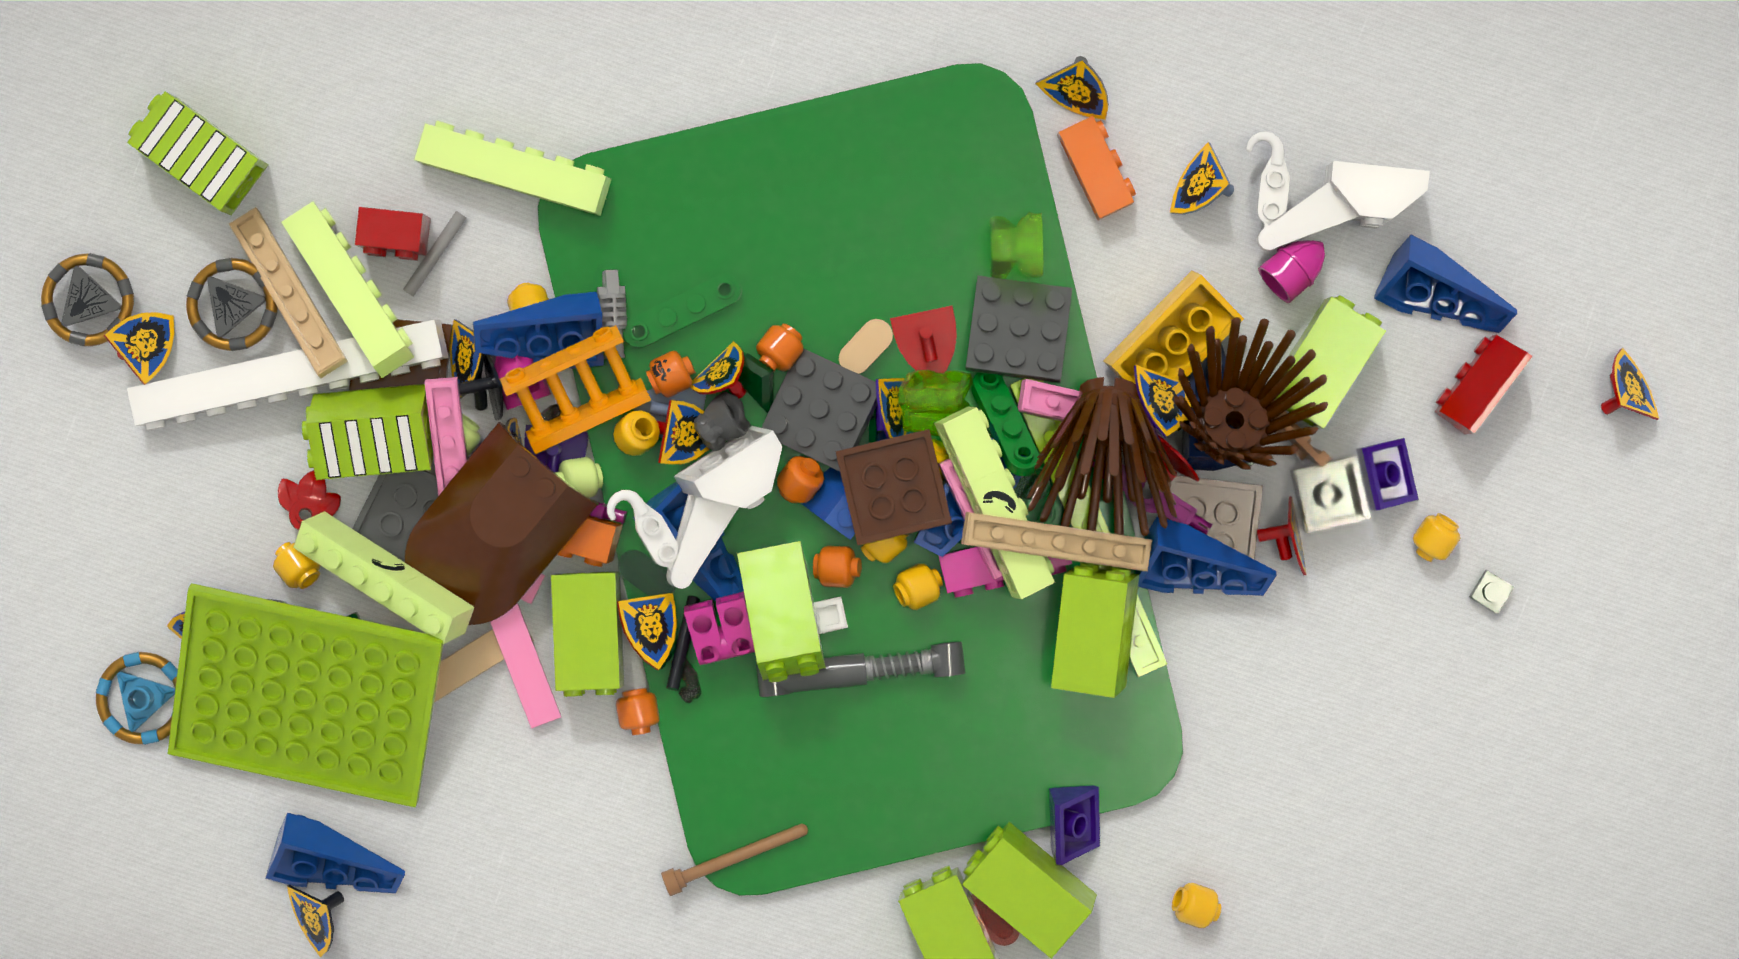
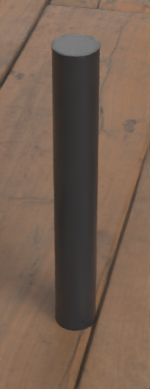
[666,596,700,691]

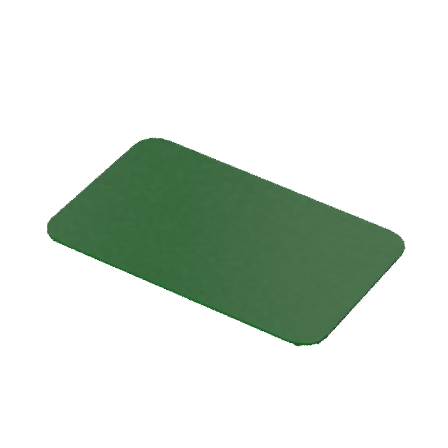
[538,63,1183,896]

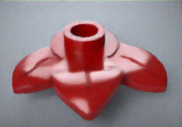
[278,470,341,530]

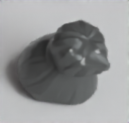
[694,392,751,451]

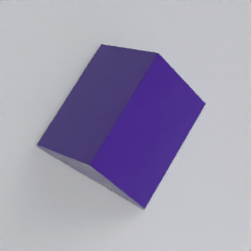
[1356,438,1419,511]
[1049,785,1100,865]

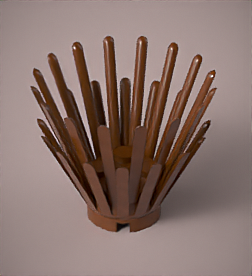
[1174,317,1328,470]
[1027,377,1177,536]

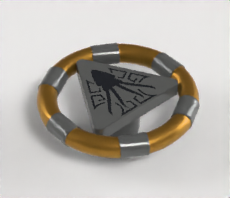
[41,253,134,346]
[186,258,278,351]

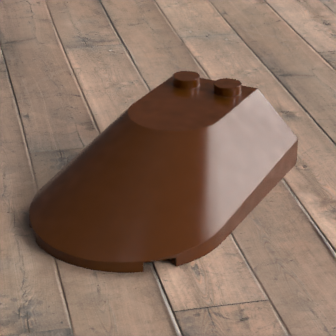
[405,422,599,625]

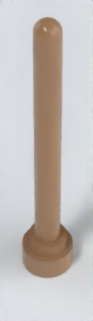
[661,824,808,896]

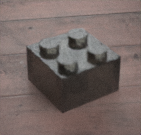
[1290,456,1371,533]

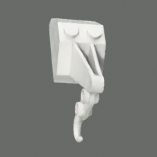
[1246,131,1430,251]
[607,426,782,589]

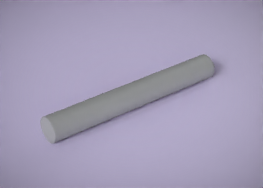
[403,211,466,297]

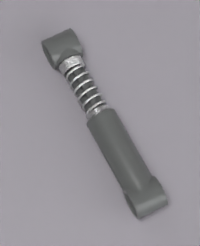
[756,642,966,697]

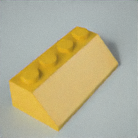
[1103,270,1244,384]

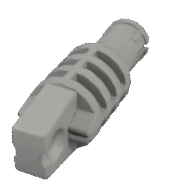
[597,270,627,359]

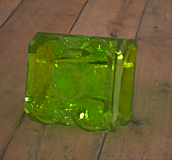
[989,211,1044,279]
[898,370,973,436]

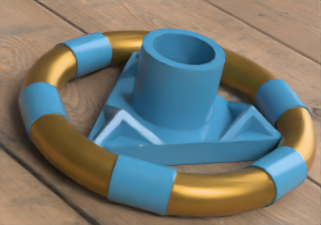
[96,652,178,745]

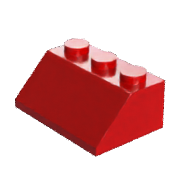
[1435,334,1533,435]

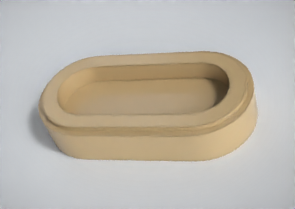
[839,319,893,374]

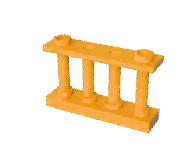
[500,325,651,454]

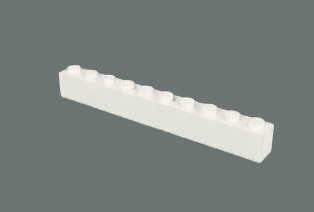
[127,320,449,431]

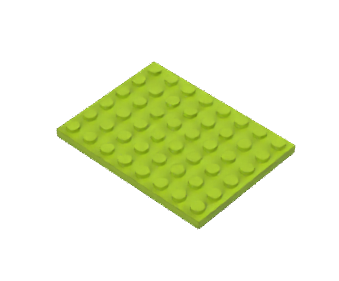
[167,583,443,808]

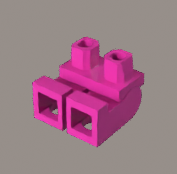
[684,592,755,665]

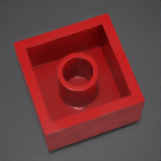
[355,207,431,261]

